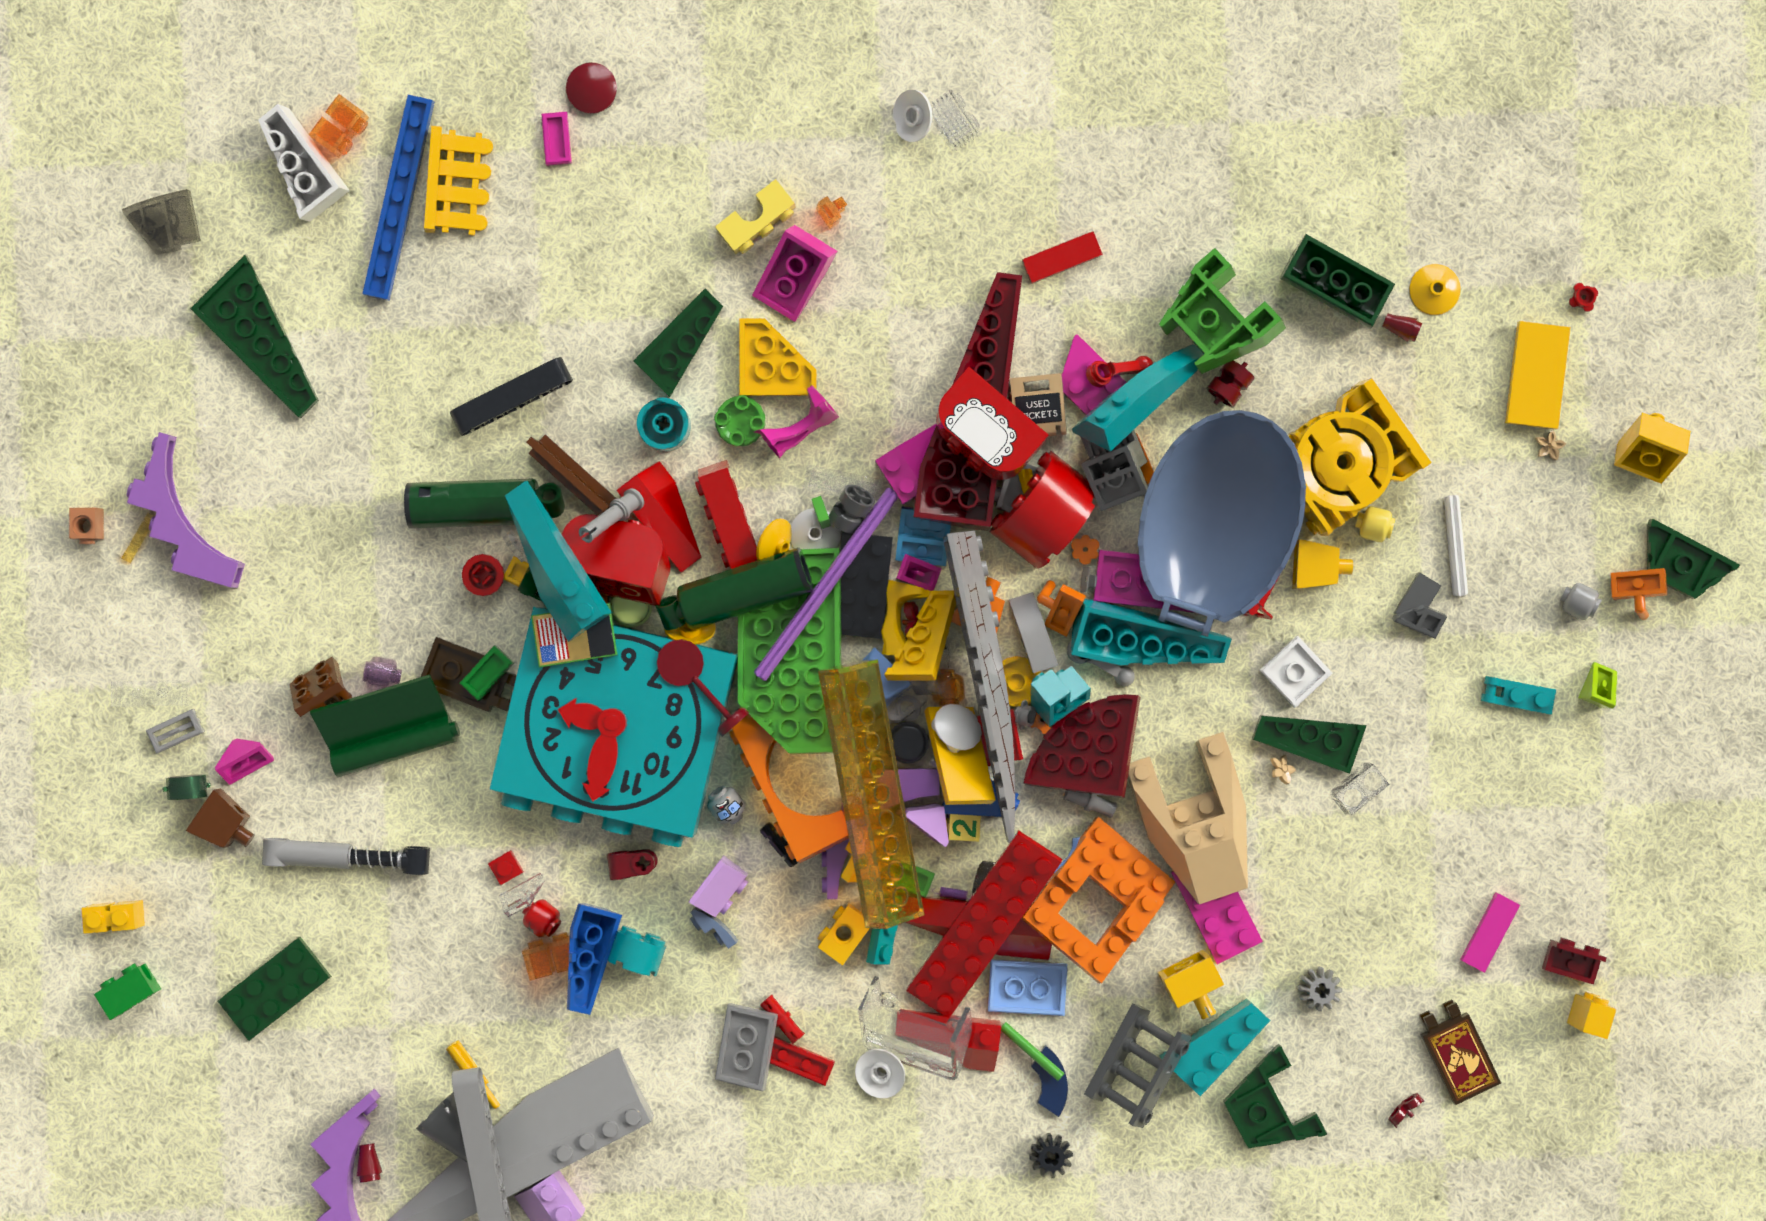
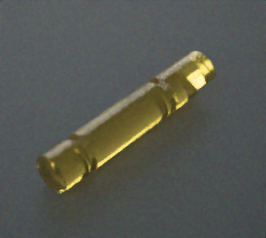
[121,512,154,563]

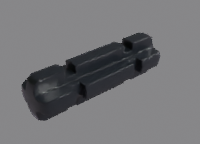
[760,822,798,867]

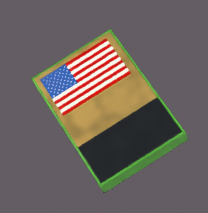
[531,603,618,668]

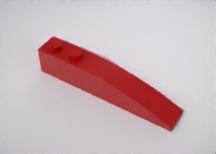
[899,895,1052,960]

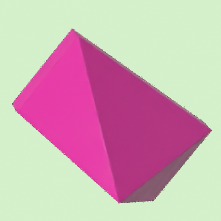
[896,554,942,591]
[215,738,274,785]

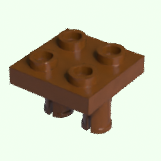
[289,656,352,717]

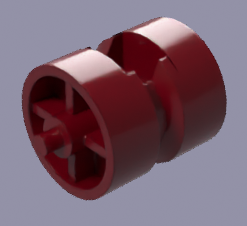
[1206,360,1255,408]

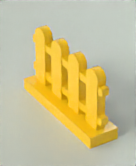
[424,126,493,236]

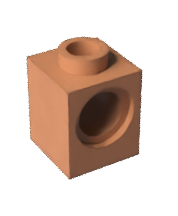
[69,507,104,544]

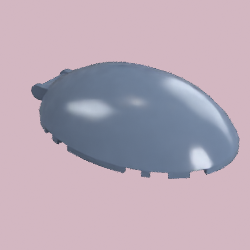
[1138,410,1306,637]

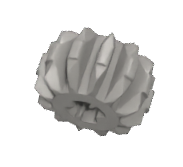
[1297,966,1343,1011]

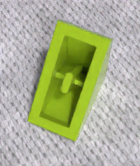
[1578,662,1617,709]

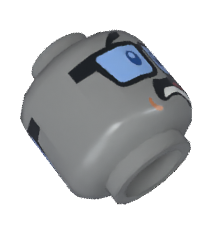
[707,786,745,825]

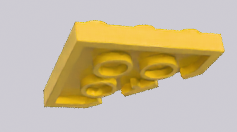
[739,318,817,396]

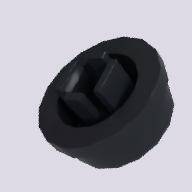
[887,722,929,764]

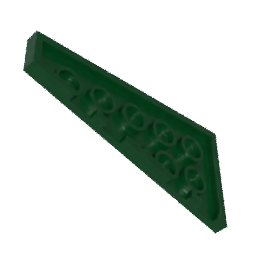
[190,255,319,418]

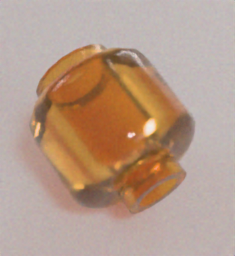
[931,669,965,707]

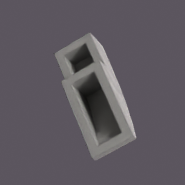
[1009,592,1058,673]

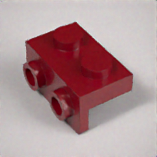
[1542,937,1607,985]

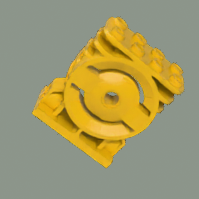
[1288,378,1432,536]

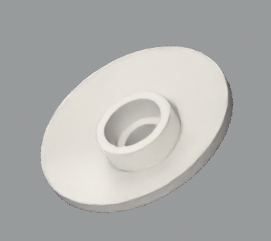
[893,90,932,142]
[791,508,841,549]
[855,1049,905,1098]

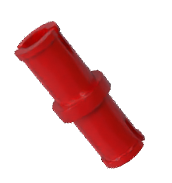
[760,994,805,1044]

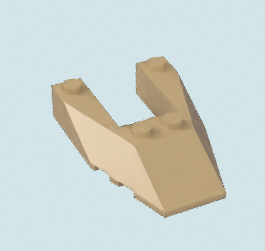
[1128,732,1248,904]

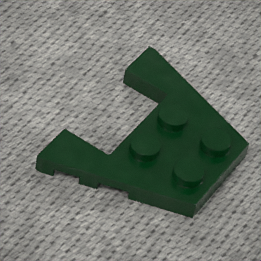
[1223,1044,1327,1149]

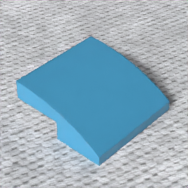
[895,506,951,566]

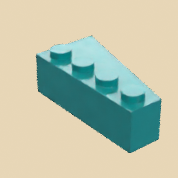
[1159,998,1271,1097]

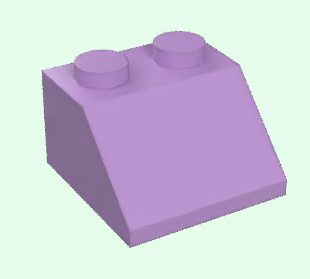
[689,855,748,917]
[514,1170,585,1221]

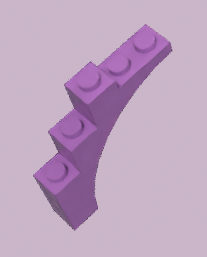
[127,432,245,588]
[822,768,939,899]

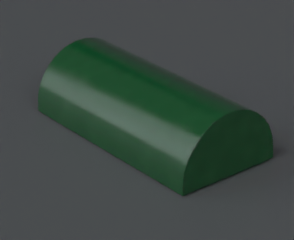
[1280,234,1395,329]

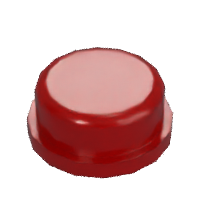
[462,554,505,596]

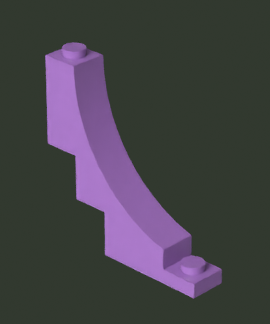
[310,1088,381,1221]

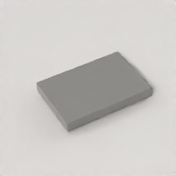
[715,1003,778,1091]

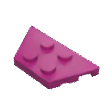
[1062,334,1127,415]

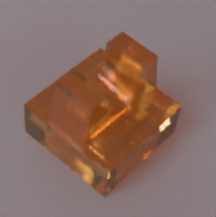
[816,196,847,230]

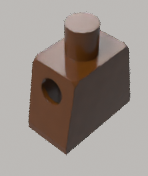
[186,788,255,848]

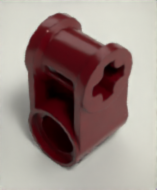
[606,849,658,880]

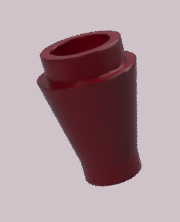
[1382,313,1423,342]
[357,1143,383,1183]

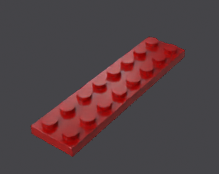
[906,830,1062,1017]

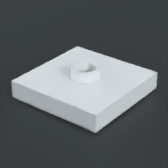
[1259,636,1333,708]

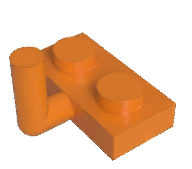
[1611,568,1667,620]
[1037,580,1086,637]

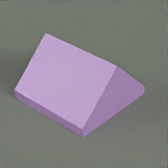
[897,803,949,847]

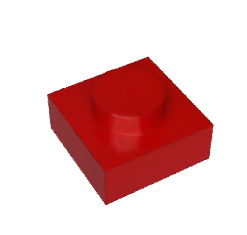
[488,850,524,885]

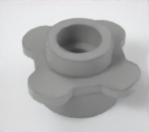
[1014,700,1036,730]

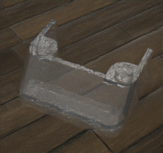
[858,976,972,1080]

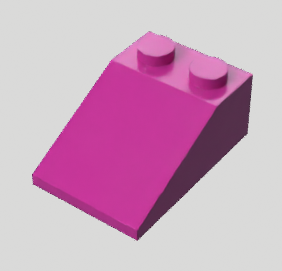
[752,225,838,322]
[875,424,937,505]

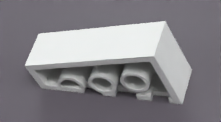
[258,104,350,222]

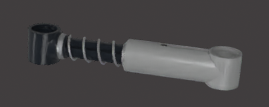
[262,838,430,875]

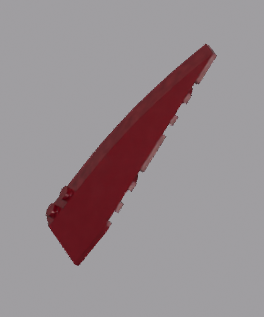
[914,272,1022,531]

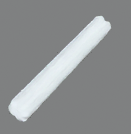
[1444,495,1468,596]

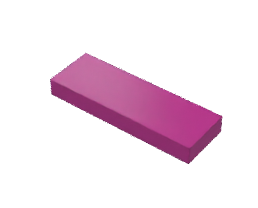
[1460,892,1520,973]

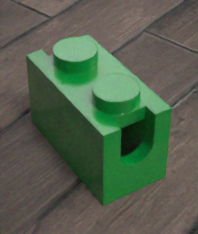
[94,963,161,1020]

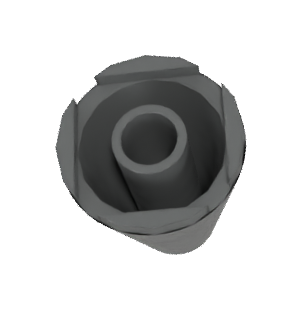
[416,1092,468,1163]

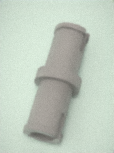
[1063,790,1117,818]

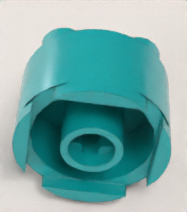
[637,397,691,452]
[608,925,667,976]

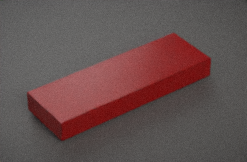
[1022,231,1103,284]
[770,1036,835,1086]

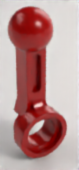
[1086,356,1153,388]

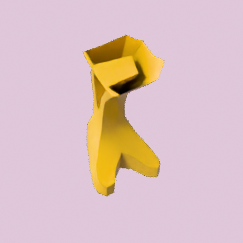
[881,580,931,655]

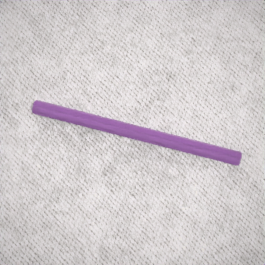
[754,488,898,681]

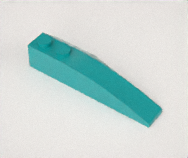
[1072,344,1204,451]
[505,481,612,642]
[1071,599,1232,665]

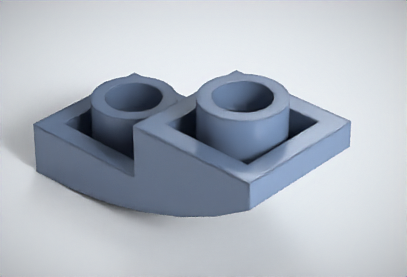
[690,907,738,949]

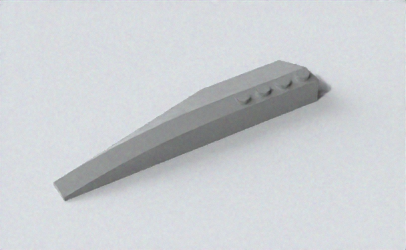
[388,1047,654,1221]

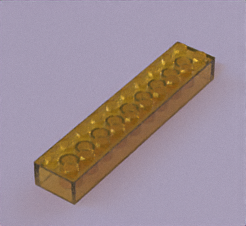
[818,659,924,929]

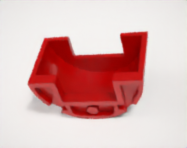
[989,451,1096,569]

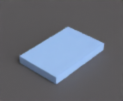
[988,959,1068,1016]

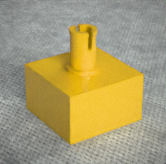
[1614,412,1691,484]
[1158,950,1224,1019]

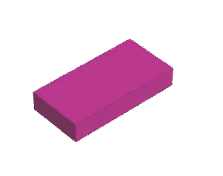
[541,111,572,166]

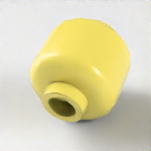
[1355,506,1395,542]

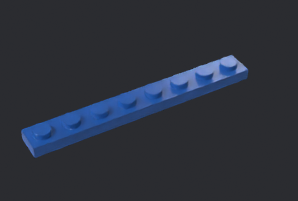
[362,94,435,301]

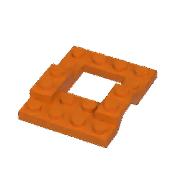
[1021,817,1175,983]

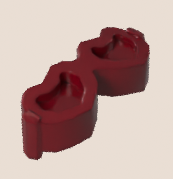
[902,601,919,641]
[1388,1093,1425,1128]

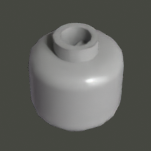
[1560,583,1602,620]

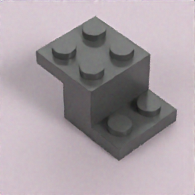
[1080,430,1148,511]

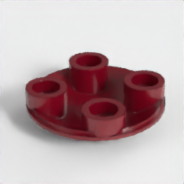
[566,62,617,114]

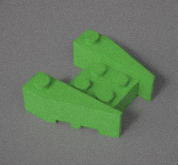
[1159,248,1286,374]

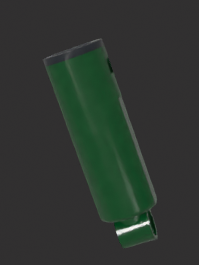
[404,478,565,529]
[655,547,814,630]

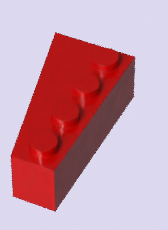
[695,460,757,569]

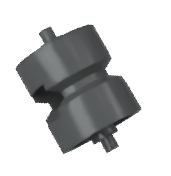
[829,484,875,534]

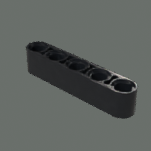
[450,357,573,436]

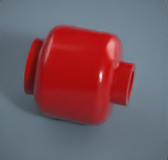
[522,899,561,938]

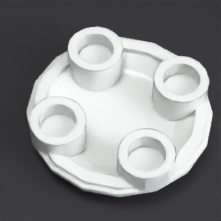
[931,704,982,753]

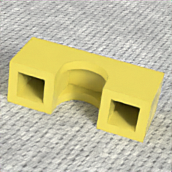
[715,179,796,255]

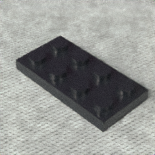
[840,532,893,639]

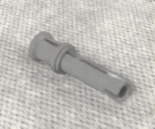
[579,488,644,543]

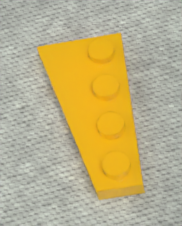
[884,590,956,681]

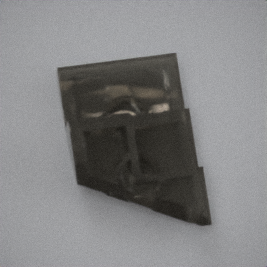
[122,189,201,255]

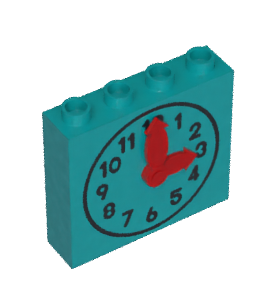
[490,607,738,847]

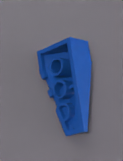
[567,903,622,1015]

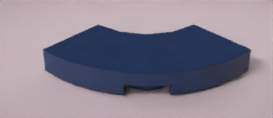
[1031,1045,1068,1117]

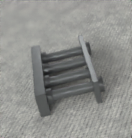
[1084,1003,1192,1128]

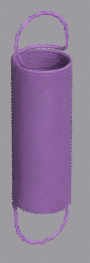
[932,887,973,901]

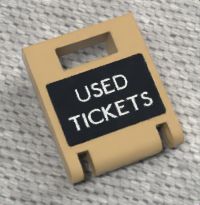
[1010,373,1067,436]

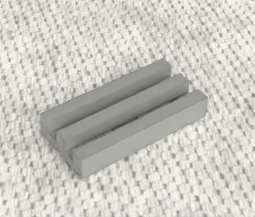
[146,709,205,754]

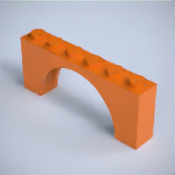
[729,714,854,863]

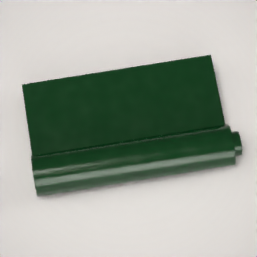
[310,675,460,777]

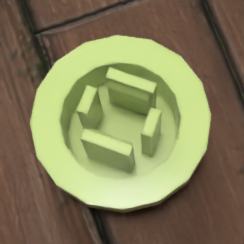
[610,596,652,627]

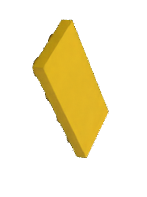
[1505,321,1571,430]
[924,707,996,805]

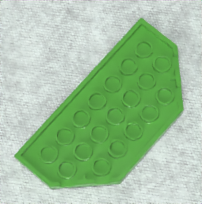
[738,548,842,755]

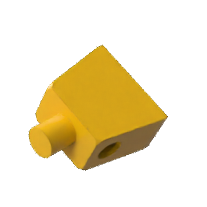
[1292,539,1353,589]

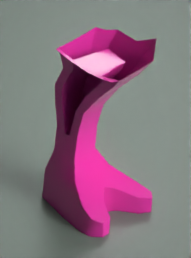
[754,385,839,459]

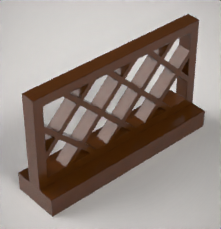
[526,434,617,515]

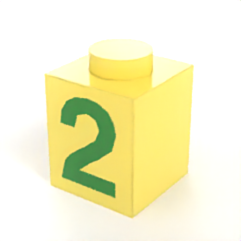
[946,814,981,842]

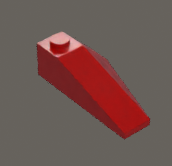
[616,461,702,573]
[896,1009,1001,1072]

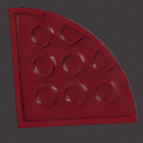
[1023,694,1141,798]

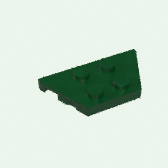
[1647,519,1740,599]

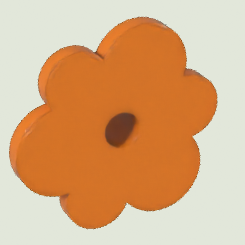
[1071,535,1099,565]

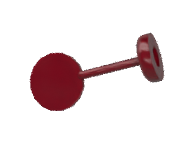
[657,639,749,737]

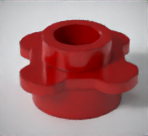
[1569,283,1598,312]

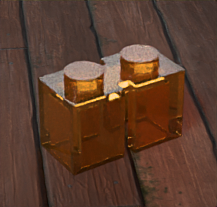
[308,94,369,158]
[522,932,570,981]

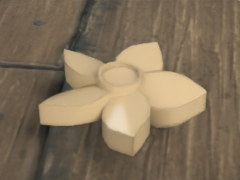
[1535,430,1566,461]
[1270,754,1296,785]

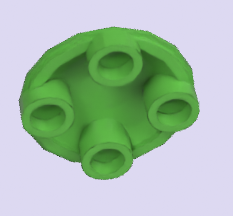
[714,395,766,446]

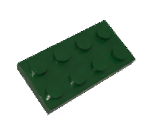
[218,937,332,1041]

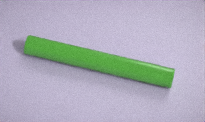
[1001,1022,1065,1081]

